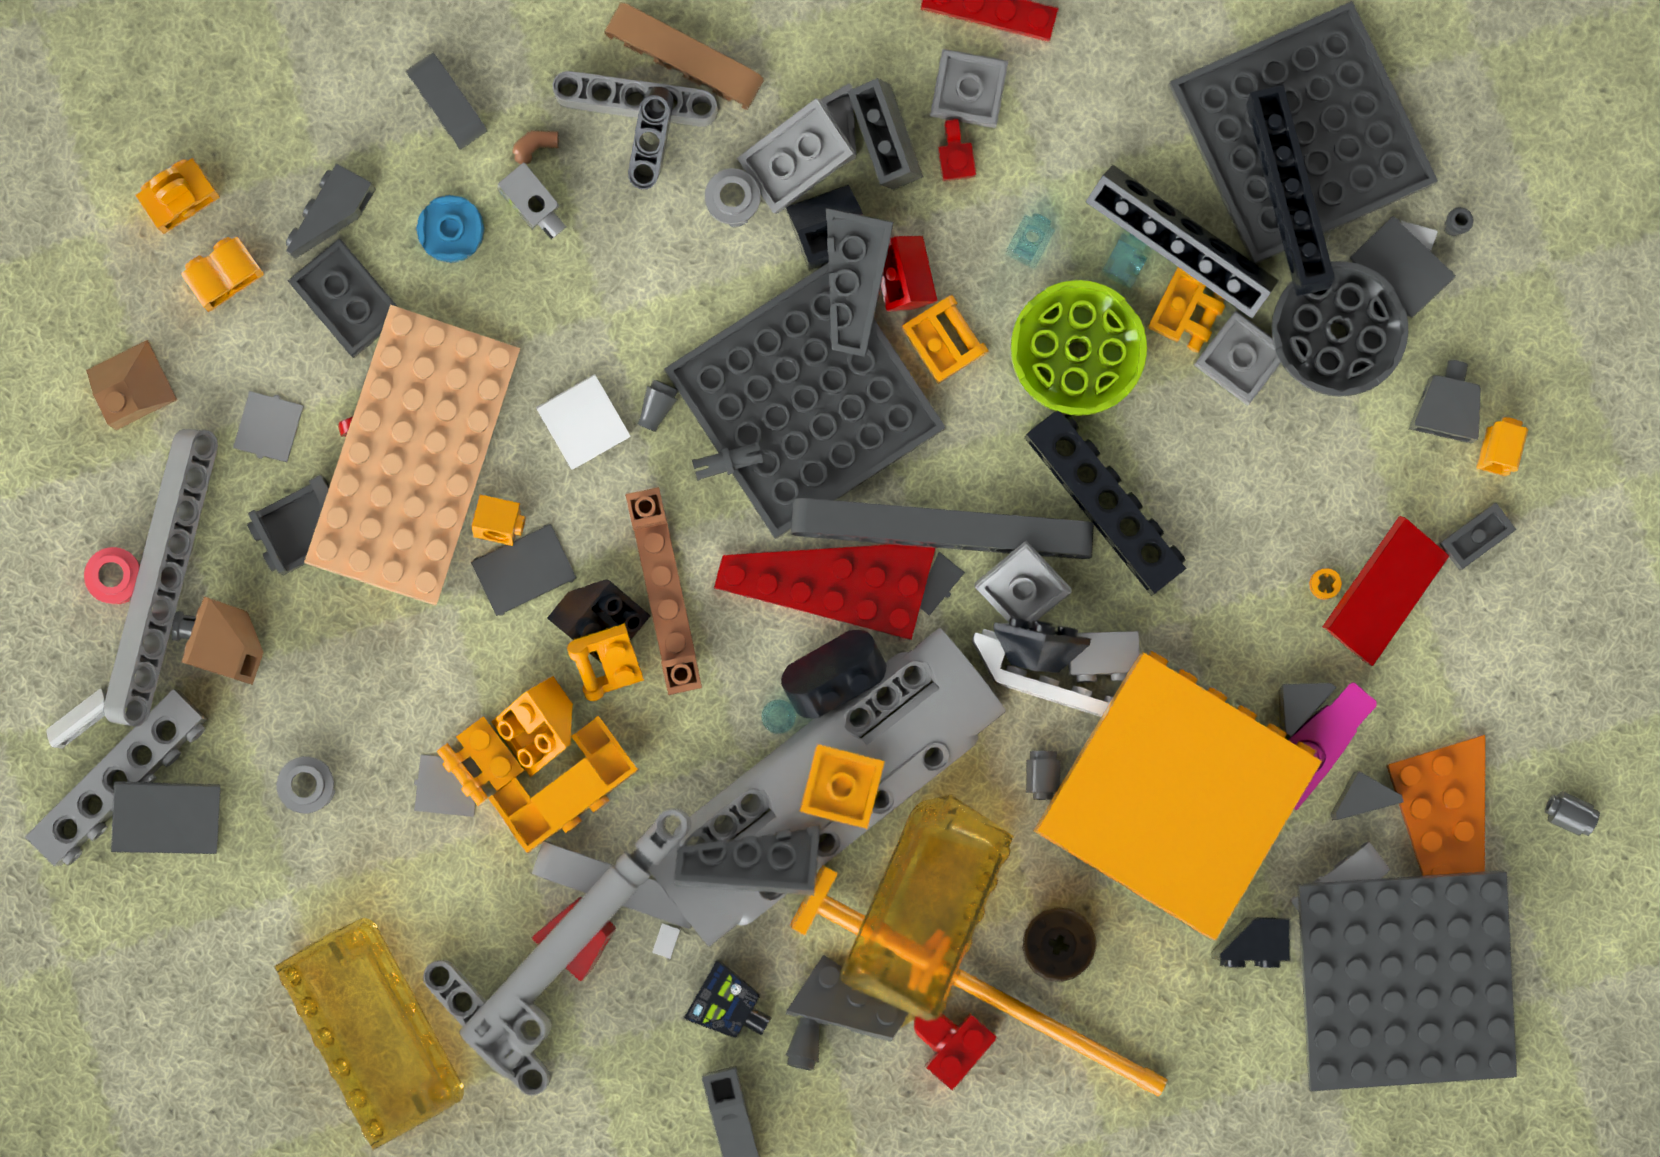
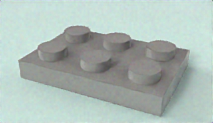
[737,98,857,214]

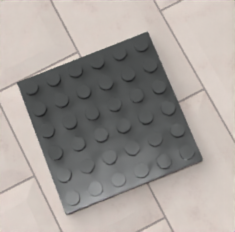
[1168,1,1438,264]
[664,263,946,540]
[1297,870,1517,1091]

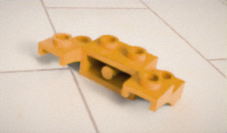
[488,715,639,853]

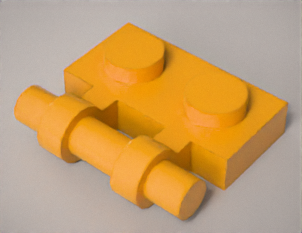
[1147,267,1226,353]
[437,716,525,806]

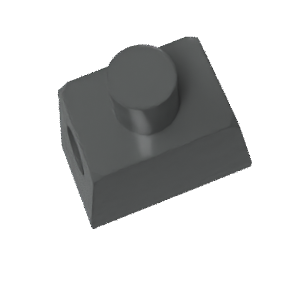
[1409,360,1481,444]

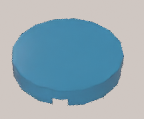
[416,195,485,263]

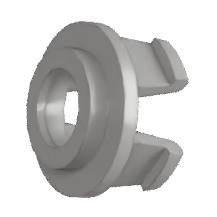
[705,169,761,227]
[276,757,335,814]

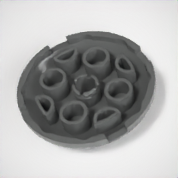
[1272,261,1408,397]

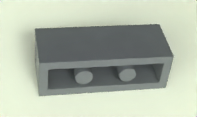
[848,78,923,190]

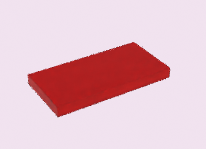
[1322,516,1449,666]

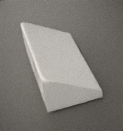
[46,689,106,749]

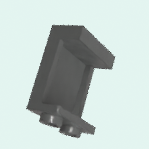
[247,475,330,576]

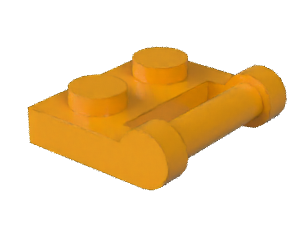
[902,295,989,384]
[567,624,644,701]

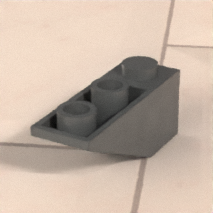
[286,163,376,259]
[702,1066,759,1157]

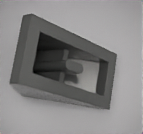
[1278,683,1336,740]
[1331,771,1404,821]

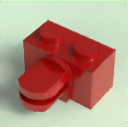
[913,1007,997,1091]

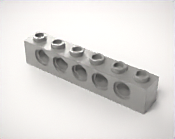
[25,689,208,866]

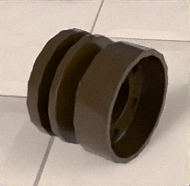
[1022,907,1096,982]

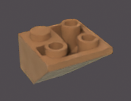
[182,596,264,685]

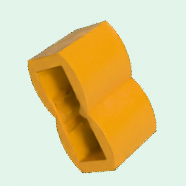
[181,236,264,312]
[1476,417,1528,476]

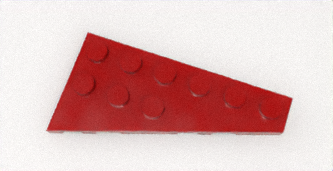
[714,544,935,640]

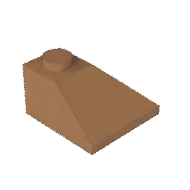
[86,340,177,430]

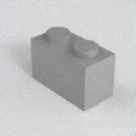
[1068,631,1139,682]

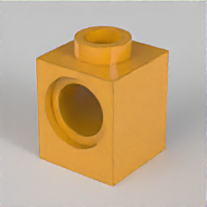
[471,494,526,546]

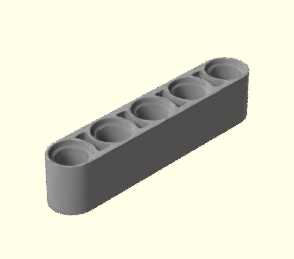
[553,71,717,127]
[532,841,692,929]
[423,960,550,1096]

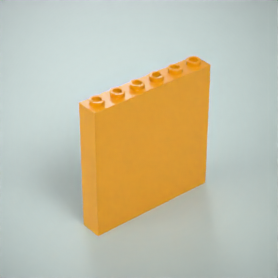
[1033,651,1322,940]

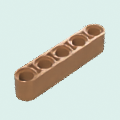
[604,3,764,110]

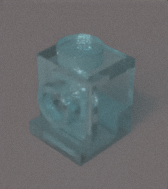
[1005,213,1055,269]
[1101,233,1148,289]

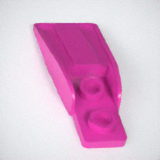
[1288,682,1377,810]

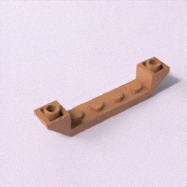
[625,487,702,696]

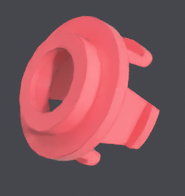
[84,547,140,604]

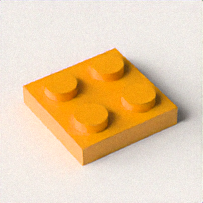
[799,744,885,829]

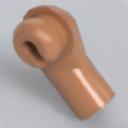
[512,131,559,164]

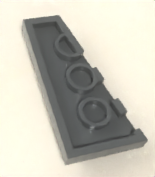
[826,208,894,357]
[674,825,820,895]

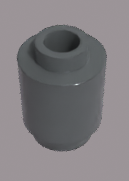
[1026,751,1061,800]
[1545,791,1600,836]

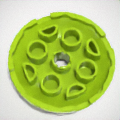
[1011,280,1147,416]

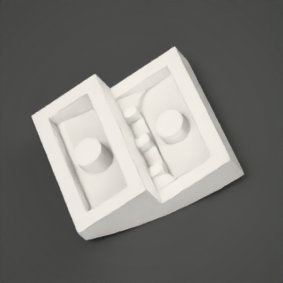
[536,374,631,470]

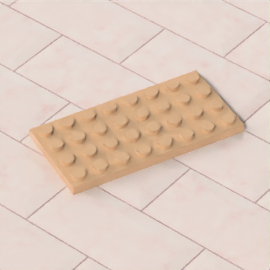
[304,304,520,606]

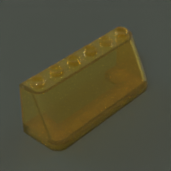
[840,794,1014,1020]
[274,918,464,1150]

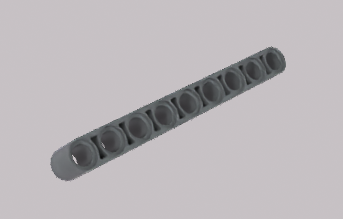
[791,498,1094,559]

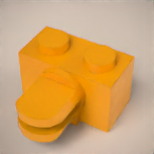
[136,158,220,234]

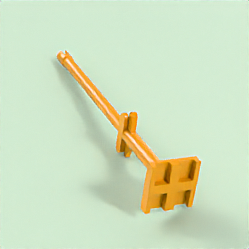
[790,866,1168,1096]

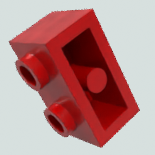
[881,236,938,311]

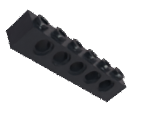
[1246,85,1335,296]
[1085,165,1279,318]
[1024,411,1187,597]

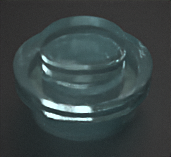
[761,700,796,734]

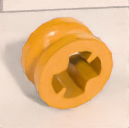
[1309,568,1342,600]

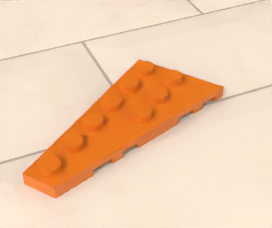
[1386,735,1485,876]

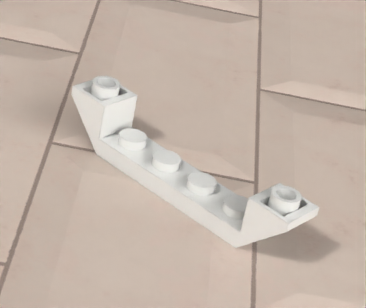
[972,629,1113,717]

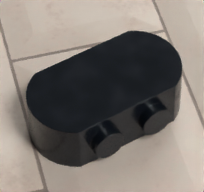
[781,630,887,719]

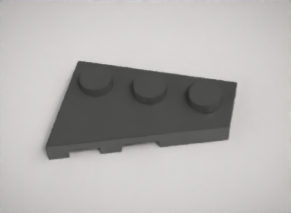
[786,955,911,1042]

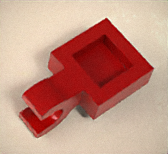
[938,119,976,182]

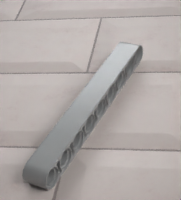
[103,429,218,726]

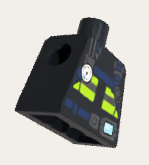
[684,959,772,1038]

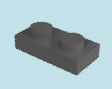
[1439,503,1517,571]

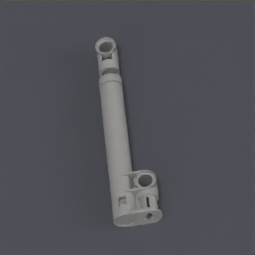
[459,808,691,1079]

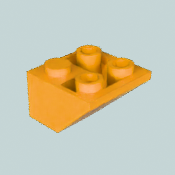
[491,676,573,777]

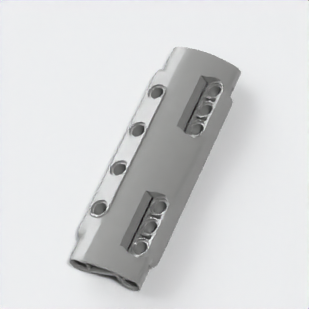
[648,628,1006,947]

